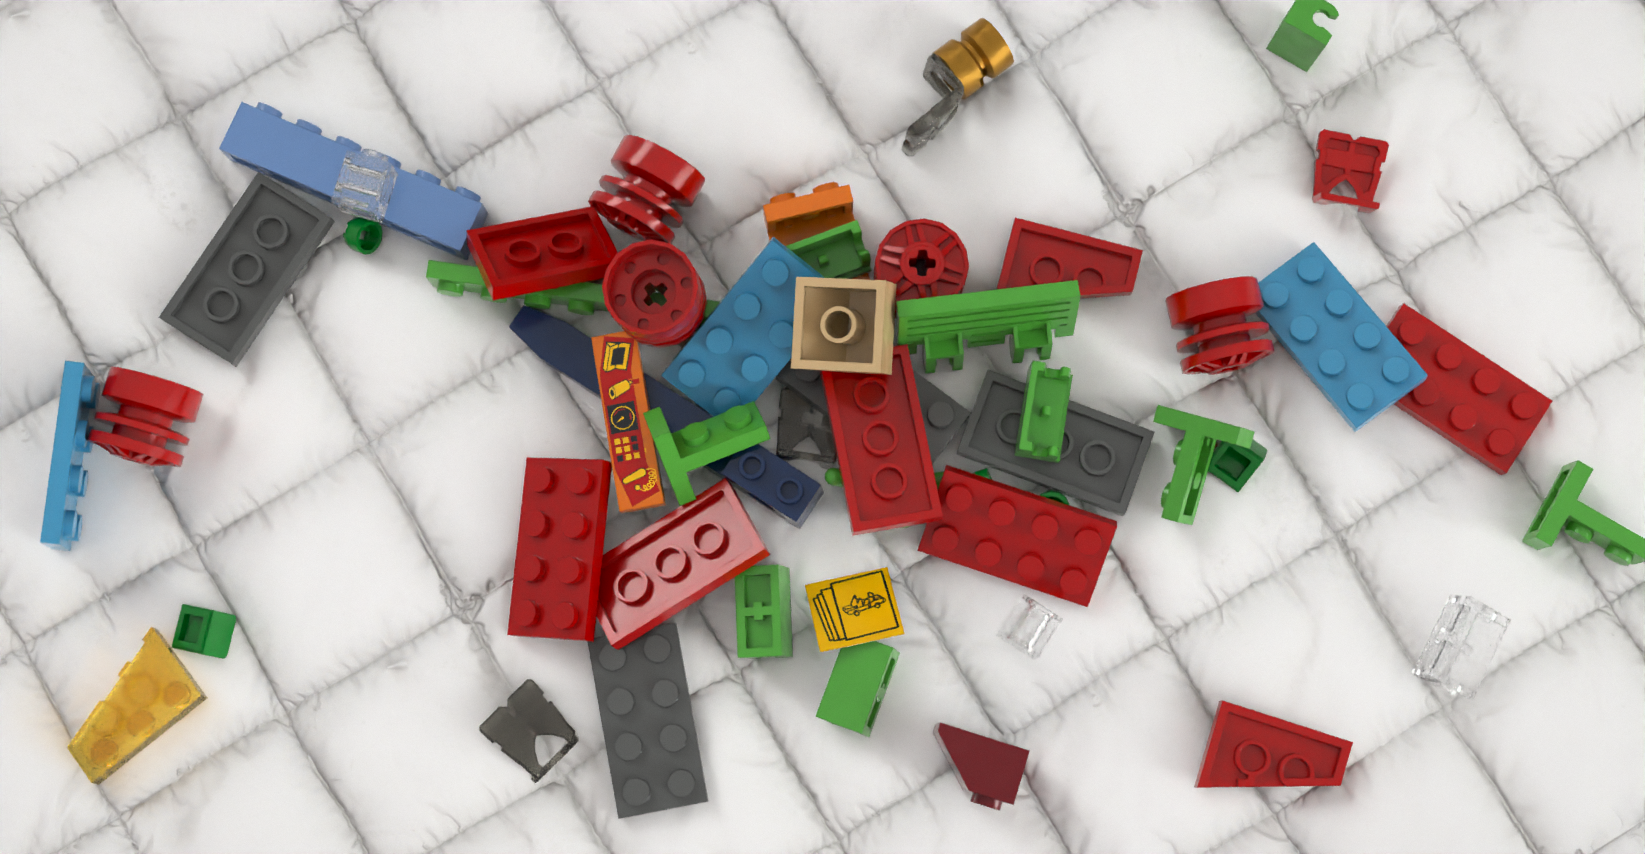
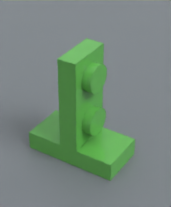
[643,401,771,506]
[1153,405,1255,525]
[1522,460,1645,566]

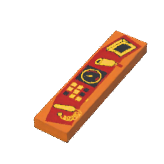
[591,331,666,513]

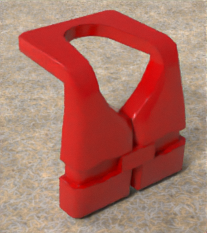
[1312,129,1389,213]

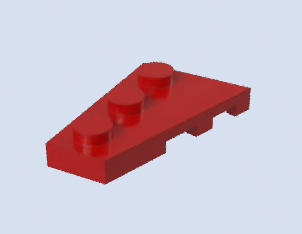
[996,217,1143,299]
[1194,700,1353,788]

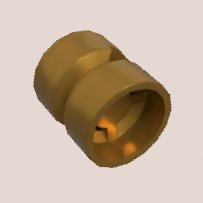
[931,18,1014,100]

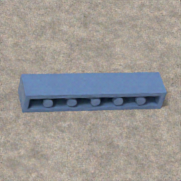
[219,102,488,261]

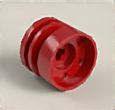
[588,135,705,244]
[873,218,969,319]
[602,239,707,348]
[1165,276,1275,375]
[87,366,204,467]

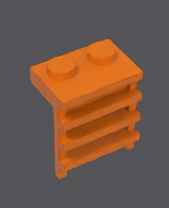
[763,182,870,280]

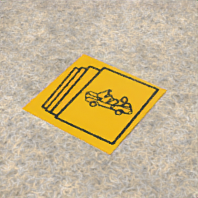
[805,567,905,653]

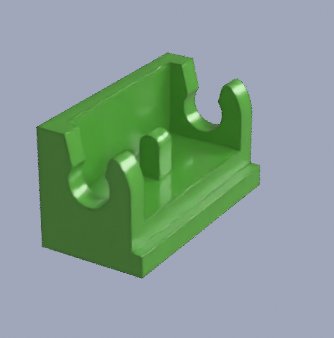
[1266,0,1339,72]
[786,220,872,279]
[1014,360,1073,463]
[735,564,793,659]
[816,641,900,737]

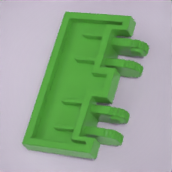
[896,280,1080,374]

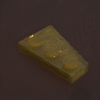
[67,626,208,785]

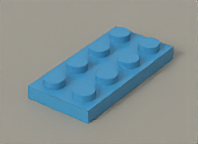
[661,237,825,417]
[1256,242,1428,432]
[40,361,100,551]

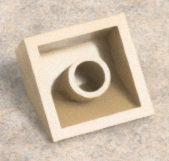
[791,277,897,375]

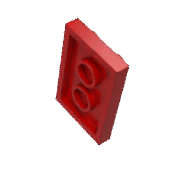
[466,206,618,301]

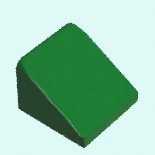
[1208,439,1268,492]
[171,604,236,659]

